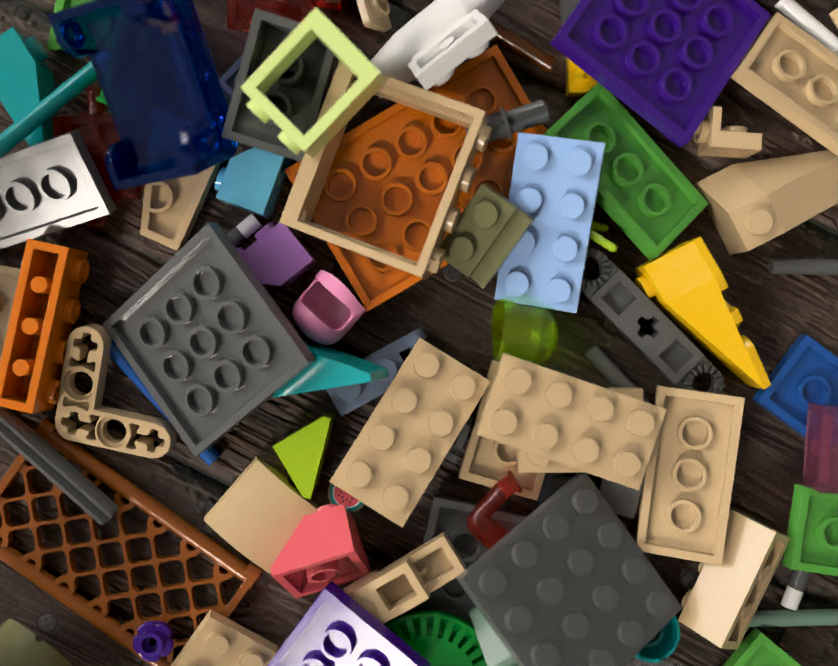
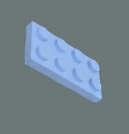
[494,132,606,313]

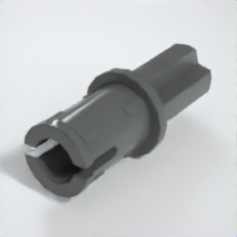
[465,100,550,143]

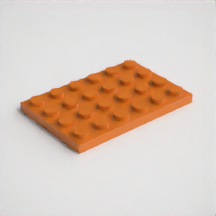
[284,44,547,312]

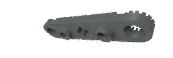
[581,248,725,394]

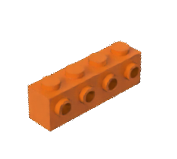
[0,238,90,414]

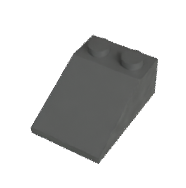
[221,8,339,162]

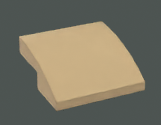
[204,456,320,574]

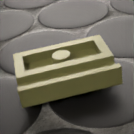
[440,183,535,289]

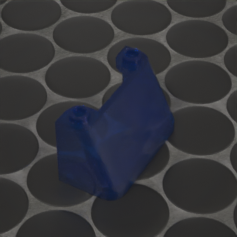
[47,0,238,190]

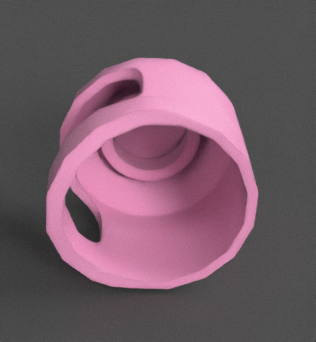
[292,270,367,345]

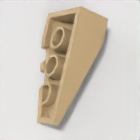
[694,150,838,255]

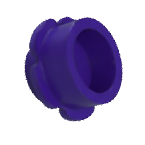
[133,621,174,662]

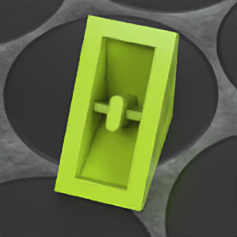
[273,412,335,499]

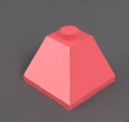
[270,504,372,599]

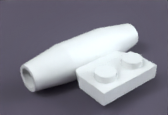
[370,0,505,99]

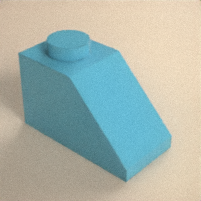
[215,147,292,220]

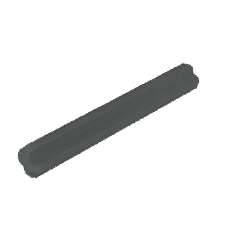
[0,407,119,525]

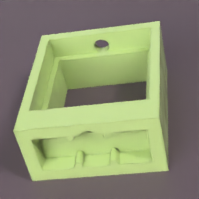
[240,7,386,158]

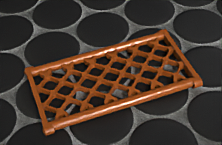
[0,418,263,666]

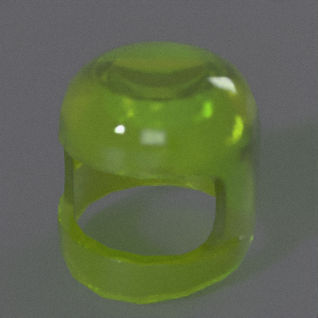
[491,299,559,365]

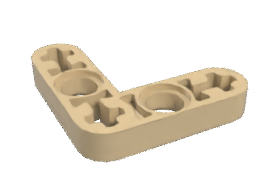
[55,324,177,458]

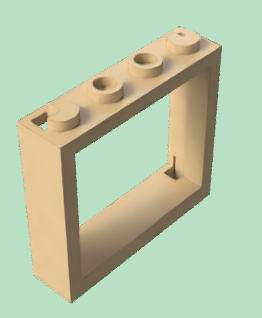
[279,60,492,280]

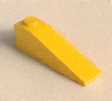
[634,237,771,389]

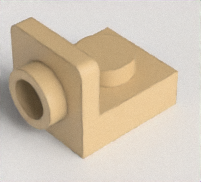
[694,106,763,159]

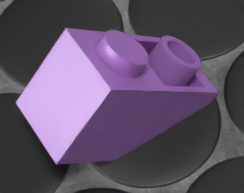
[237,221,318,287]

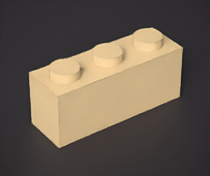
[678,510,791,650]

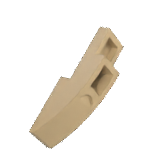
[342,531,466,624]

